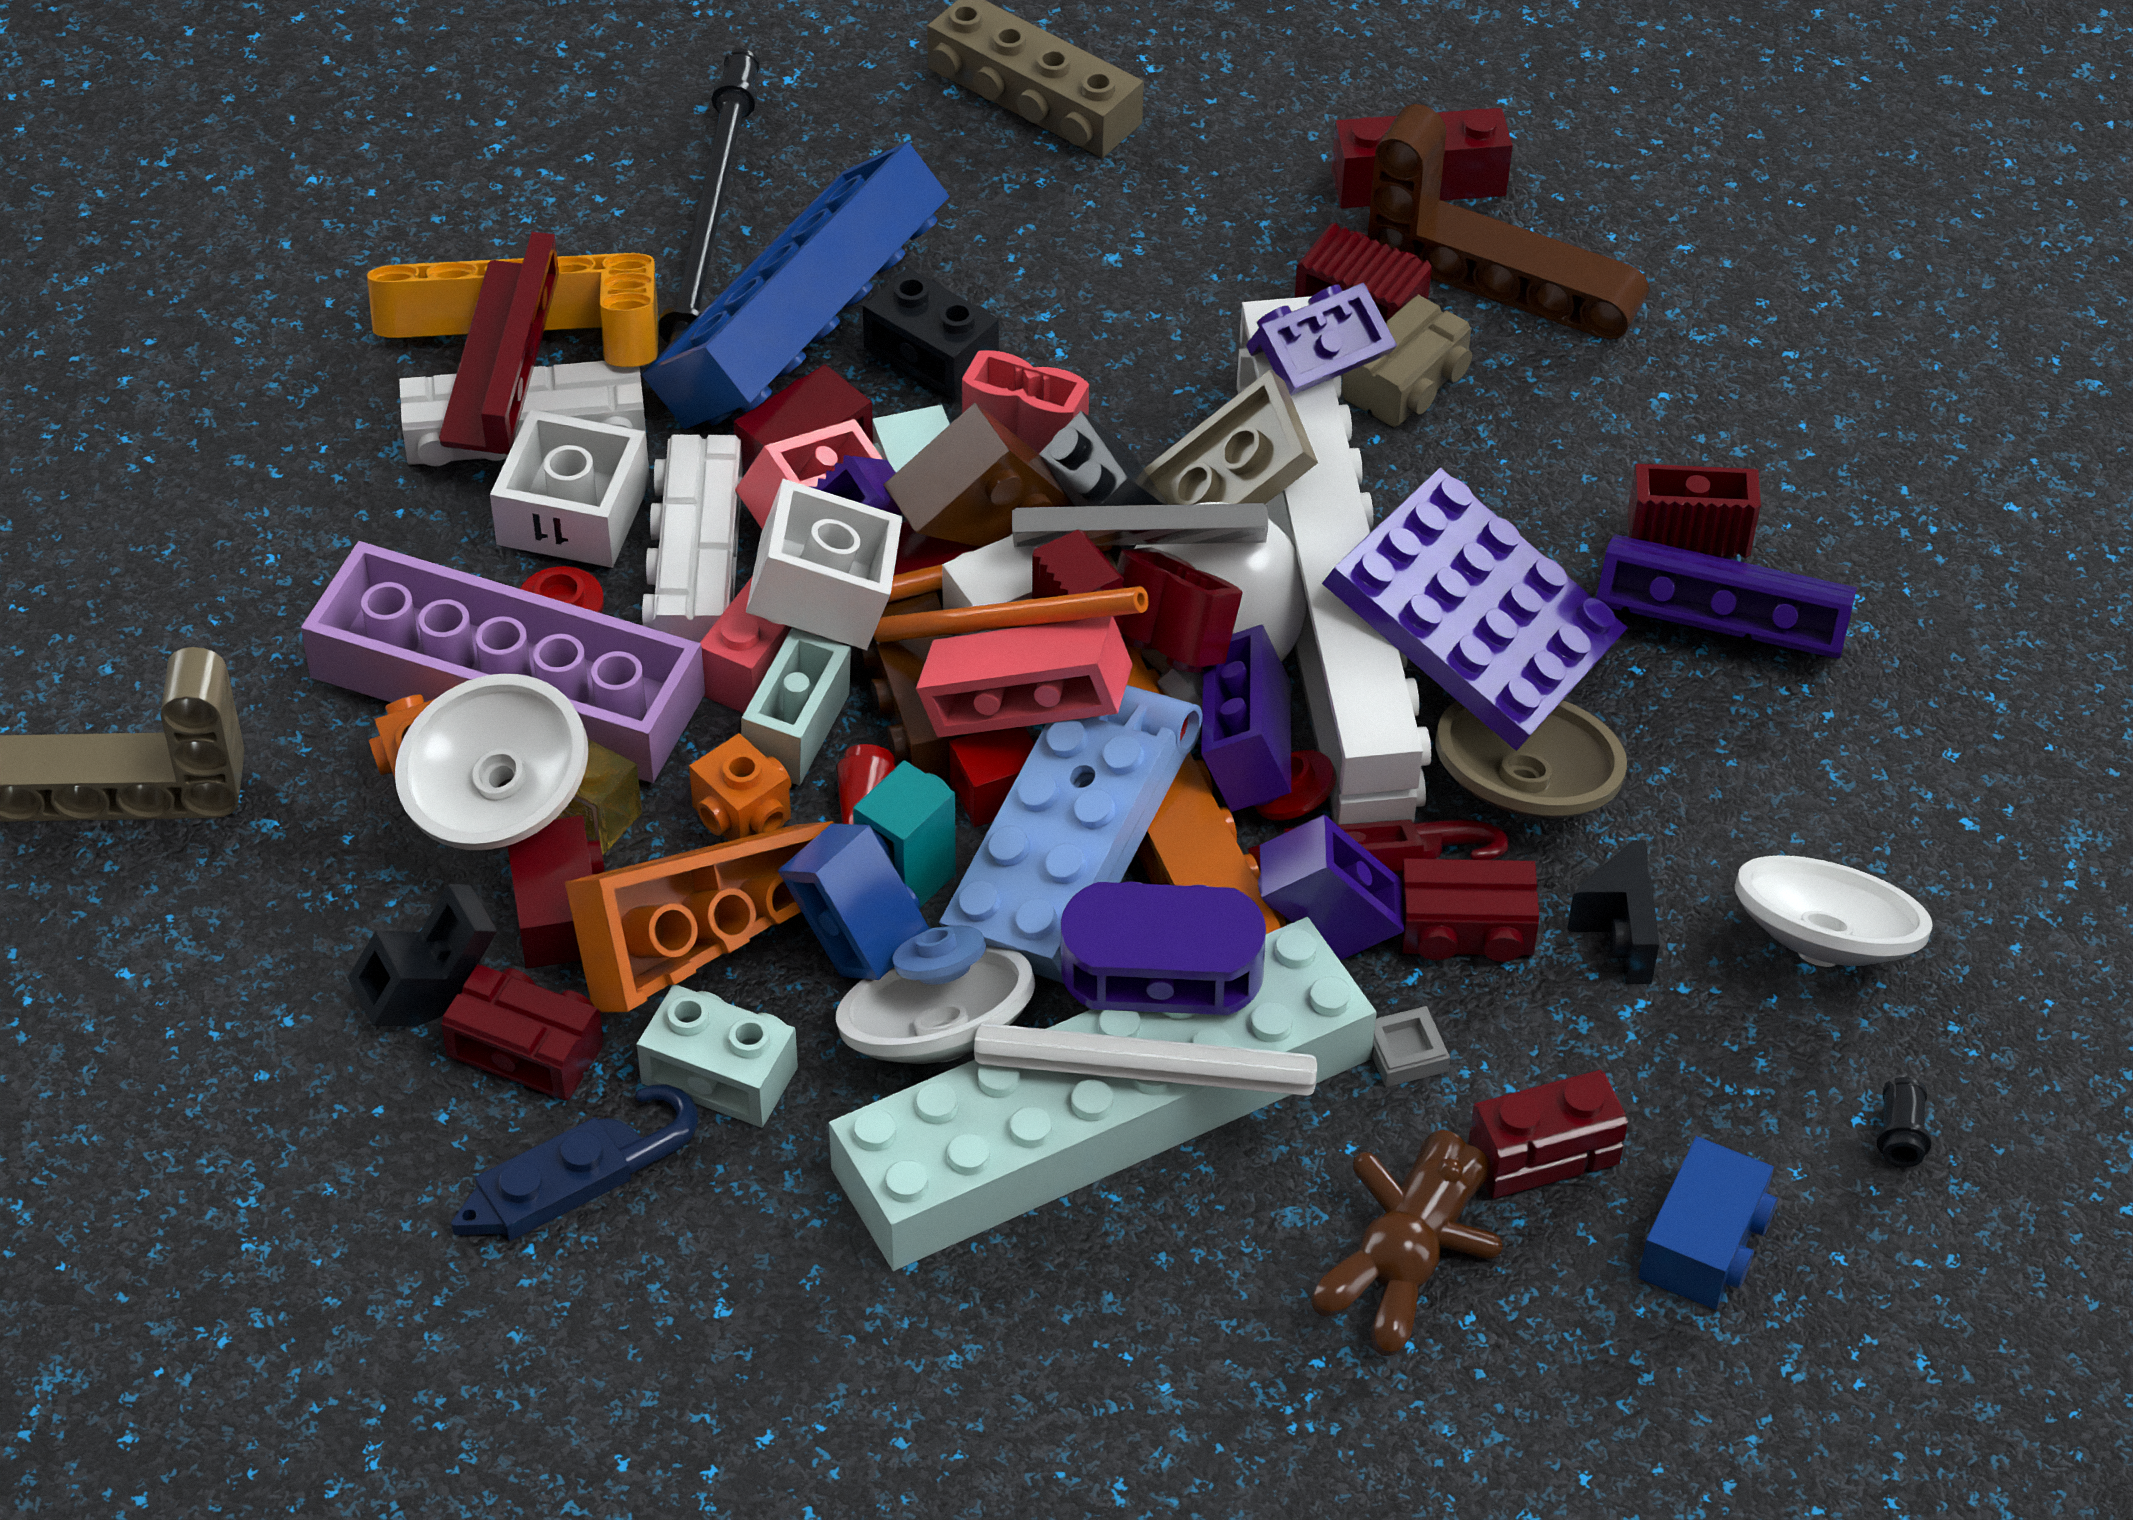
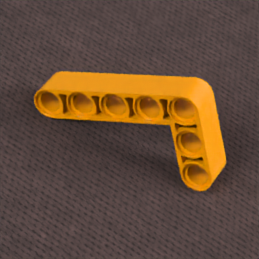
[367,253,658,367]

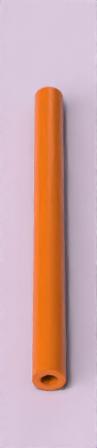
[873,586,1148,643]

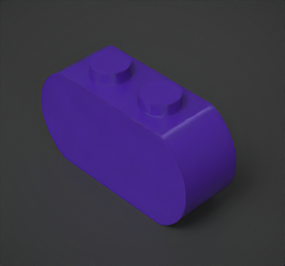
[1061,882,1266,1015]

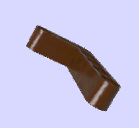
[1367,104,1649,340]

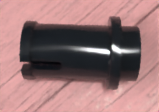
[1876,1077,1932,1168]

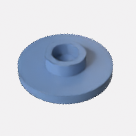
[893,925,986,985]

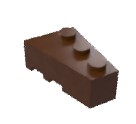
[883,402,1075,547]

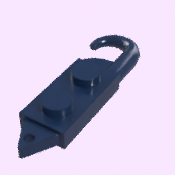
[451,1084,698,1241]

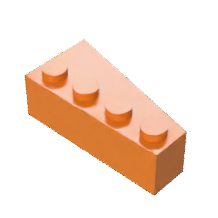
[565,821,834,1012]

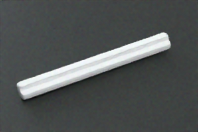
[974,1023,1317,1096]

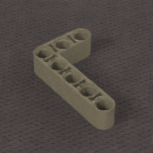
[0,647,245,822]

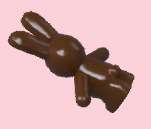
[1311,1129,1503,1356]

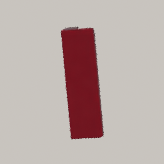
[439,231,559,455]

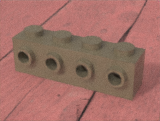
[927,0,1144,159]

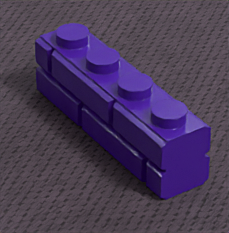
[1596,534,1857,659]

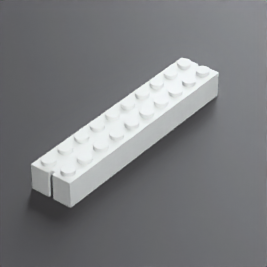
[1237,296,1431,825]

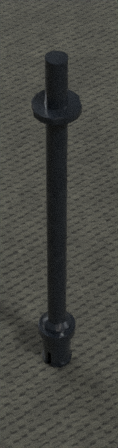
[658,48,760,347]

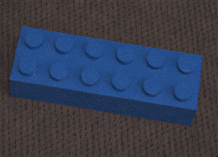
[641,141,950,429]

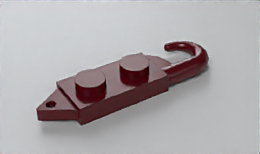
[1248,819,1509,876]

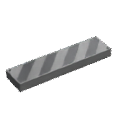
[1012,503,1268,547]

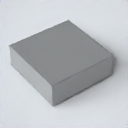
[1371,1006,1450,1088]

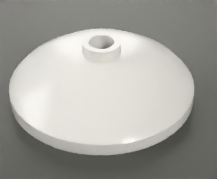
[1134,502,1308,673]
[395,674,588,850]
[1735,855,1932,967]
[836,945,1035,1064]

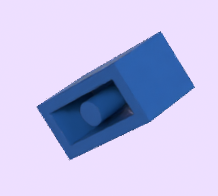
[778,823,930,980]
[1638,1136,1778,1310]

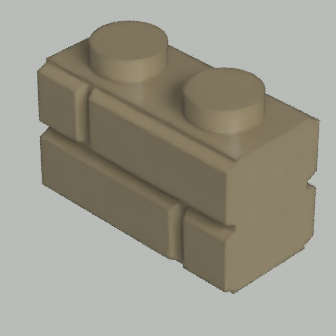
[1342,294,1472,428]

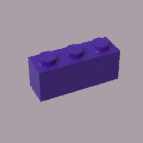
[1201,624,1291,812]

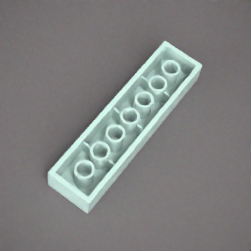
[829,917,1376,1271]

